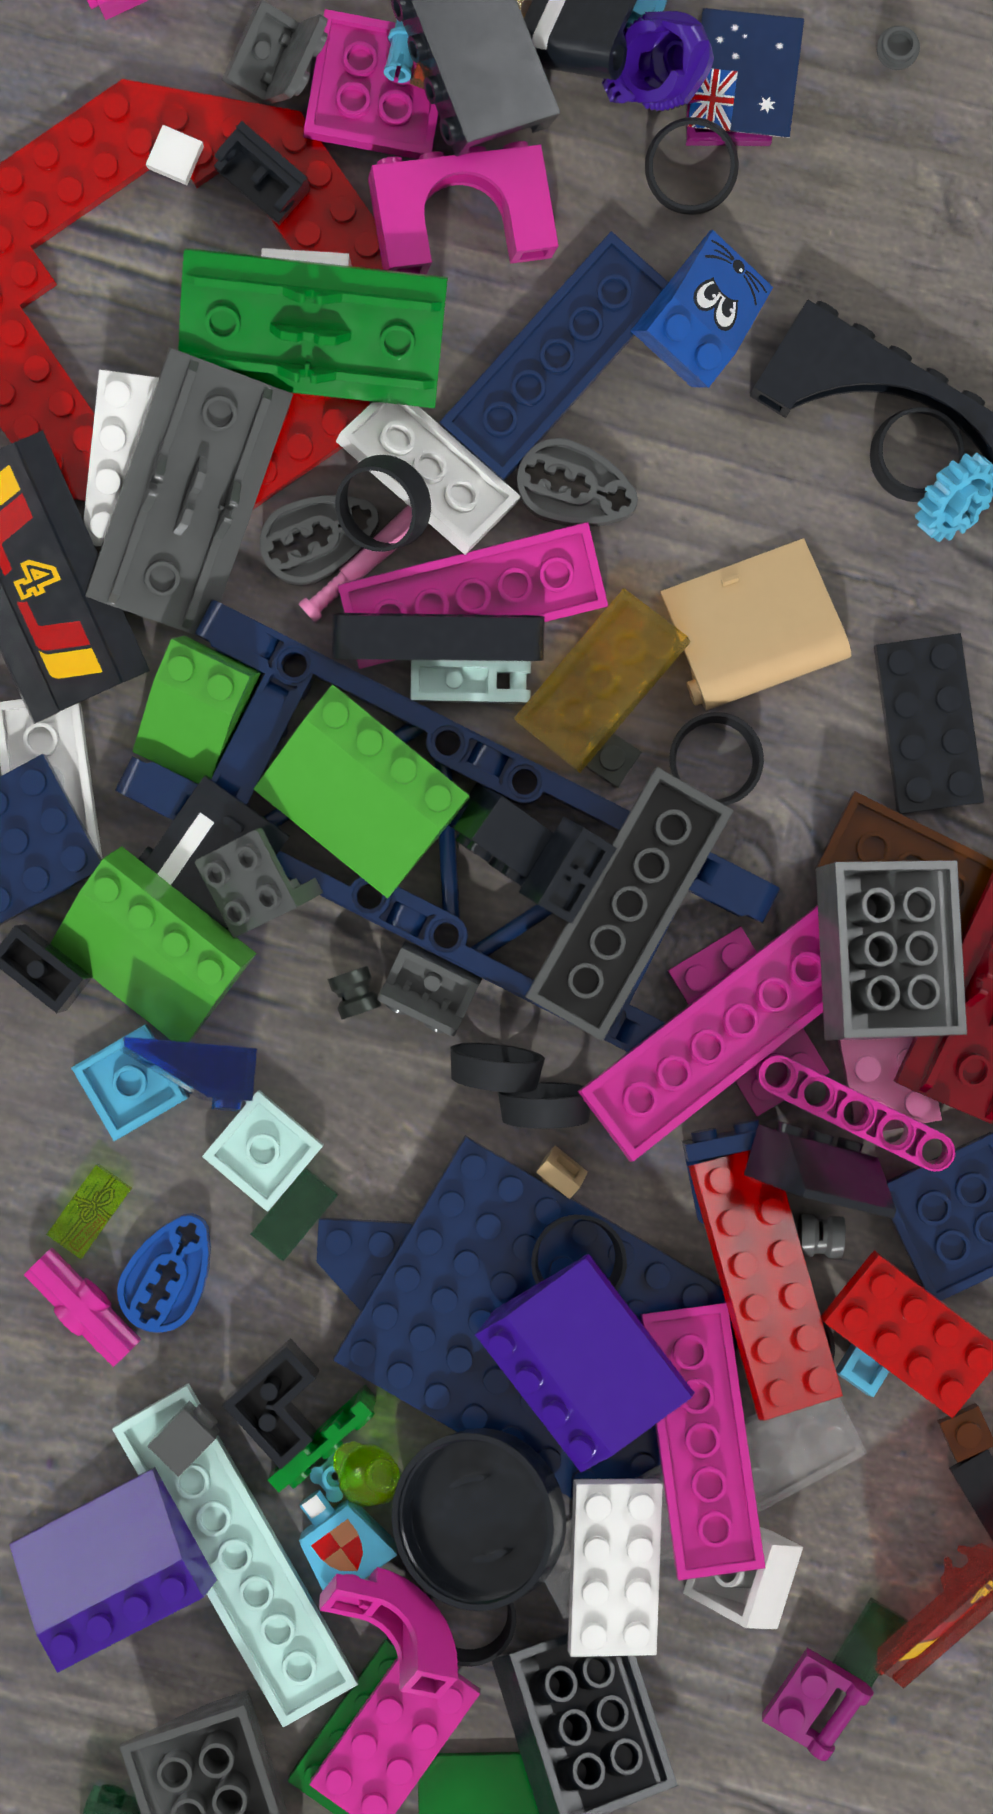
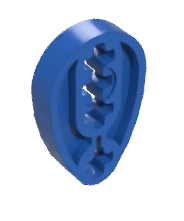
[117,1213,211,1333]

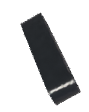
[332,613,545,661]

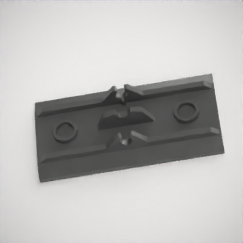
[85,347,293,634]

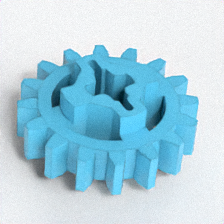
[915,453,993,542]

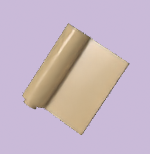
[660,538,851,711]

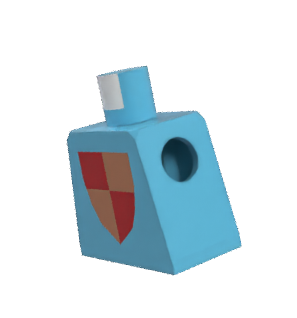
[299,1489,398,1590]

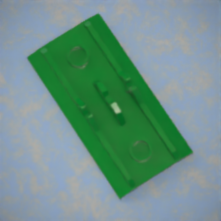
[178,248,448,408]

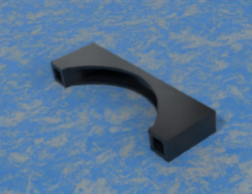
[750,300,993,464]

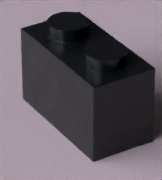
[0,924,93,1013]

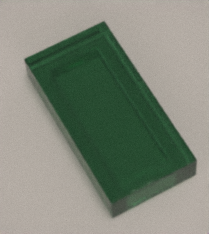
[250,1167,338,1261]
[832,1597,910,1688]

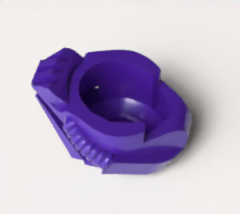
[602,11,714,111]

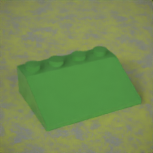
[254,684,470,899]
[50,846,257,1050]

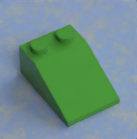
[132,636,261,784]

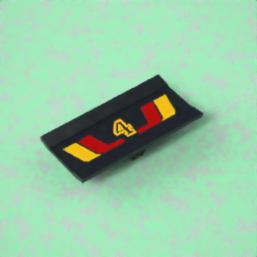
[0,430,150,724]

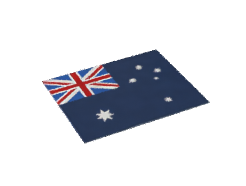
[688,8,804,138]

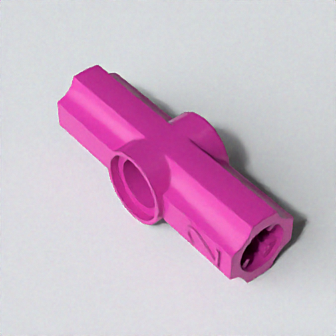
[24,1248,141,1367]

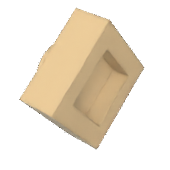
[536,1146,588,1199]

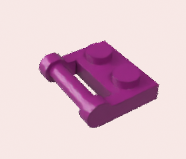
[762,1647,874,1761]

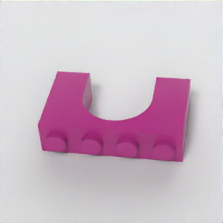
[368,141,559,275]

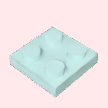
[202,1090,324,1212]

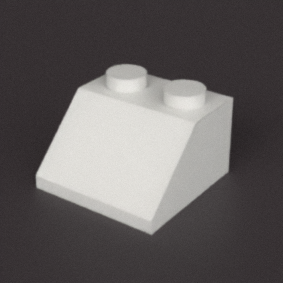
[683,1527,803,1629]

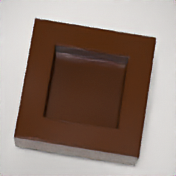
[937,1403,993,1463]

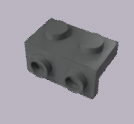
[377,941,482,1036]

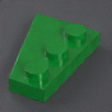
[267,1385,377,1492]

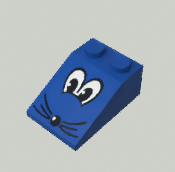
[631,230,773,388]

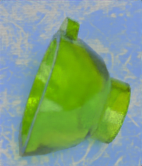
[333,1441,400,1507]

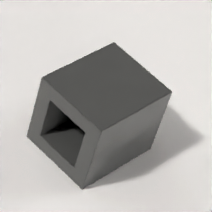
[147,1401,220,1477]

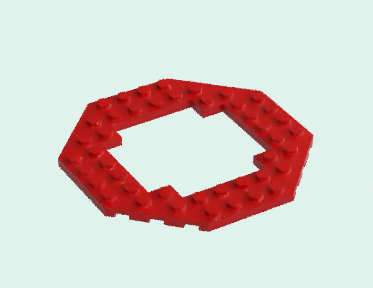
[0,79,383,510]

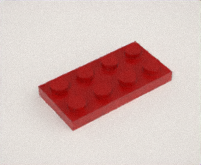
[821,1250,993,1419]

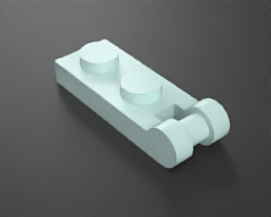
[411,660,531,704]

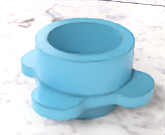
[310,1450,361,1502]

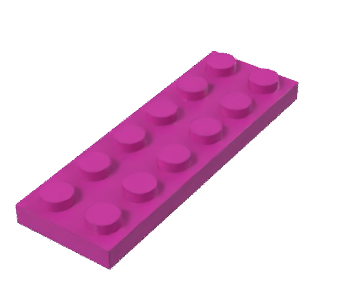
[338,522,608,669]
[640,1303,765,1580]

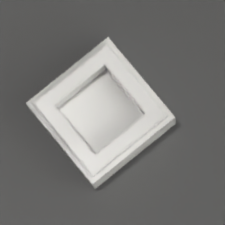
[146,125,204,185]

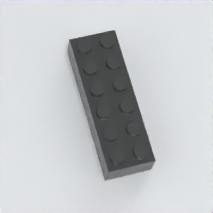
[525,767,734,1041]

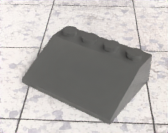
[816,861,967,1041]
[120,1690,288,1814]

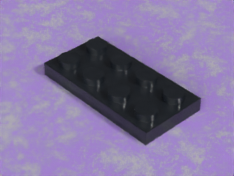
[874,633,984,814]

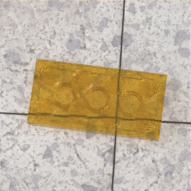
[513,588,690,773]

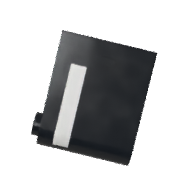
[524,0,637,80]
[138,776,290,930]

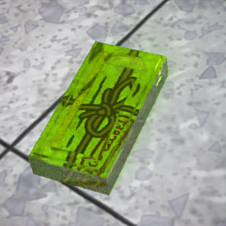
[46,1164,132,1259]

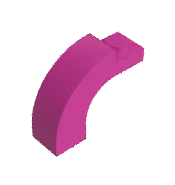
[319,1567,458,1699]

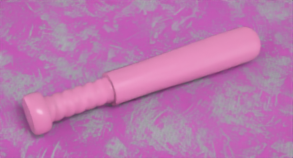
[299,505,412,622]

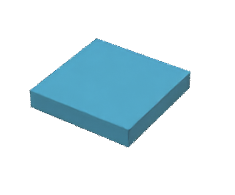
[71,1024,189,1141]

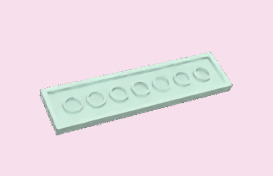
[112,1383,358,1728]

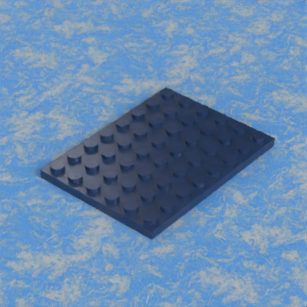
[333,1135,738,1499]

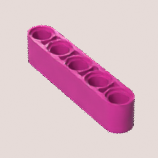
[755,1053,955,1172]

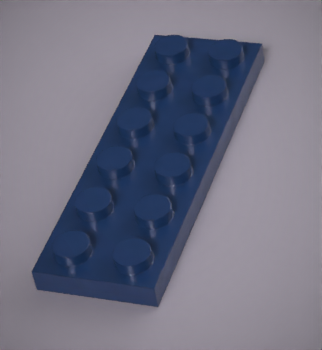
[440,231,669,481]

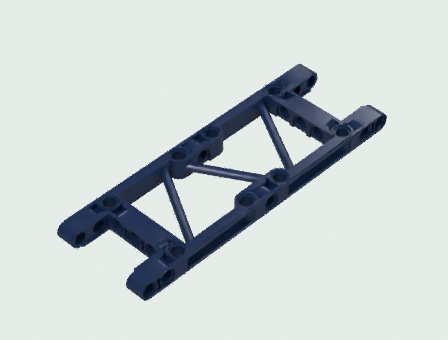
[115,599,780,1052]

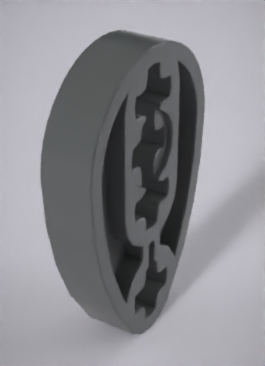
[517,438,638,527]
[260,495,380,586]

